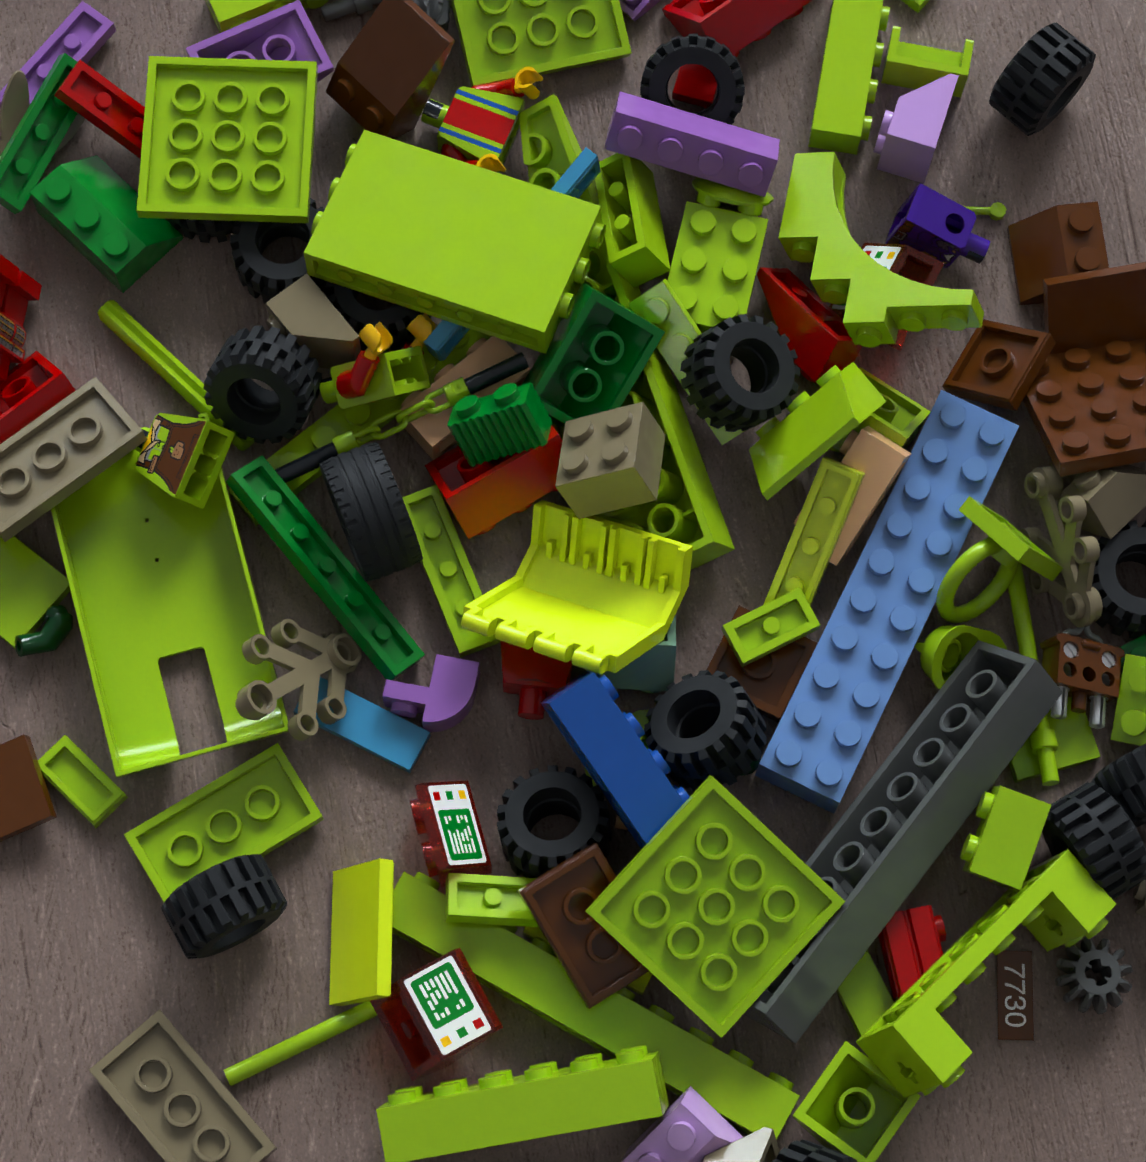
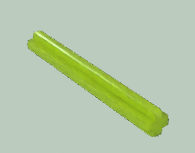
[97,300,254,451]

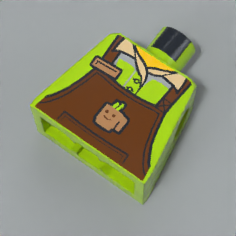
[135,413,235,509]

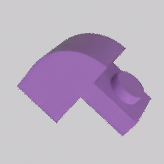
[382,654,480,732]

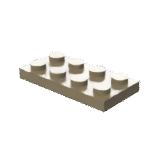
[0,376,147,542]
[89,1009,277,1162]

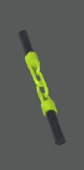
[275,352,529,483]

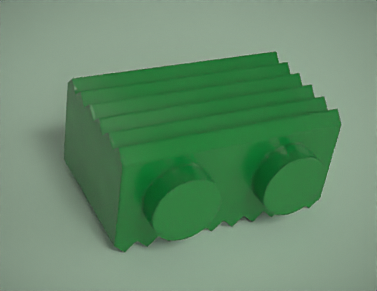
[447,382,552,467]

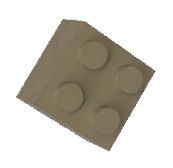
[555,402,665,519]

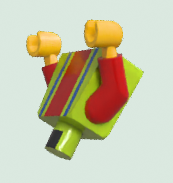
[421,66,543,173]
[320,314,437,409]

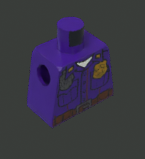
[884,183,990,268]

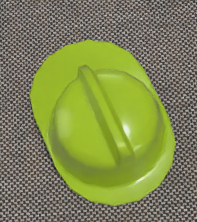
[914,625,1007,690]

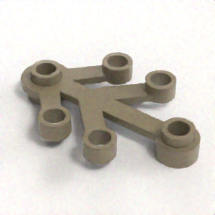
[1019,466,1103,627]
[235,619,362,741]

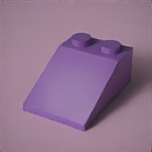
[186,0,334,83]

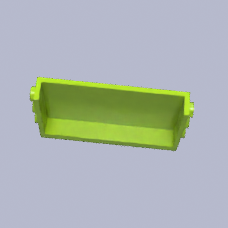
[304,130,606,354]

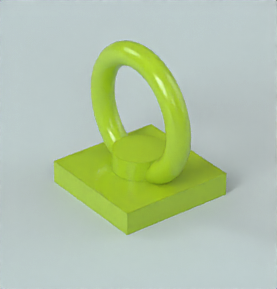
[936,496,1063,623]

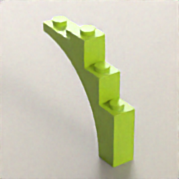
[778,152,984,348]

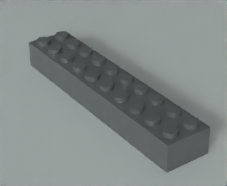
[744,640,1063,1044]

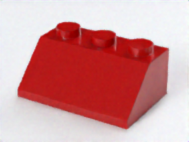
[662,0,812,57]
[0,351,76,444]
[425,426,562,539]

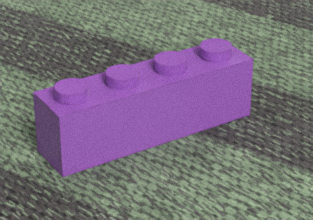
[604,91,780,197]

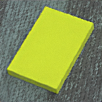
[329,858,394,1006]

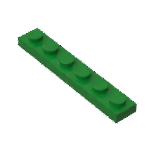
[226,455,425,680]

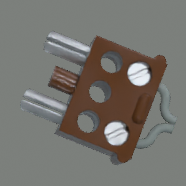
[1040,626,1125,729]

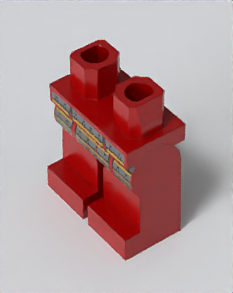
[0,254,42,382]

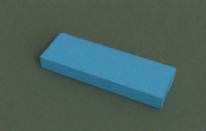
[293,677,431,773]

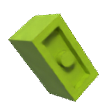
[881,26,974,98]

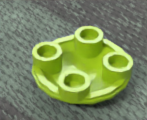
[692,178,774,216]

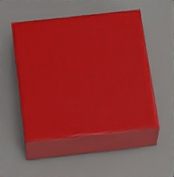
[672,64,717,108]

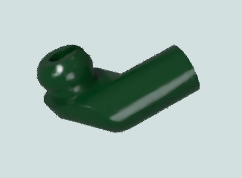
[15,605,73,657]

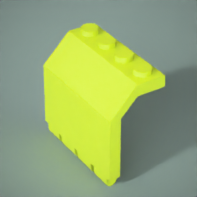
[461,500,693,674]

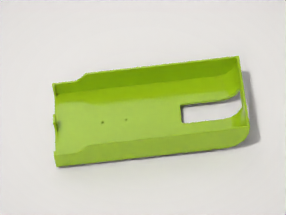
[51,412,289,778]

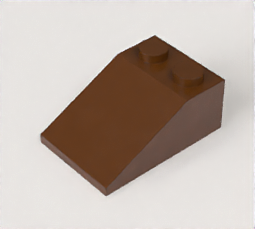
[325,0,455,139]

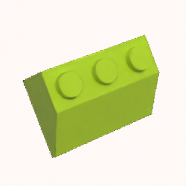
[749,362,886,501]

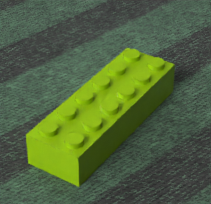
[376,1045,669,1162]

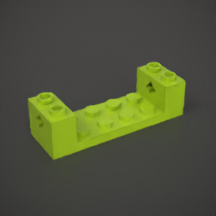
[856,849,1116,1098]

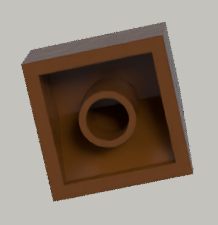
[1007,201,1109,305]

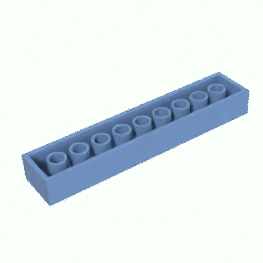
[755,390,1019,814]

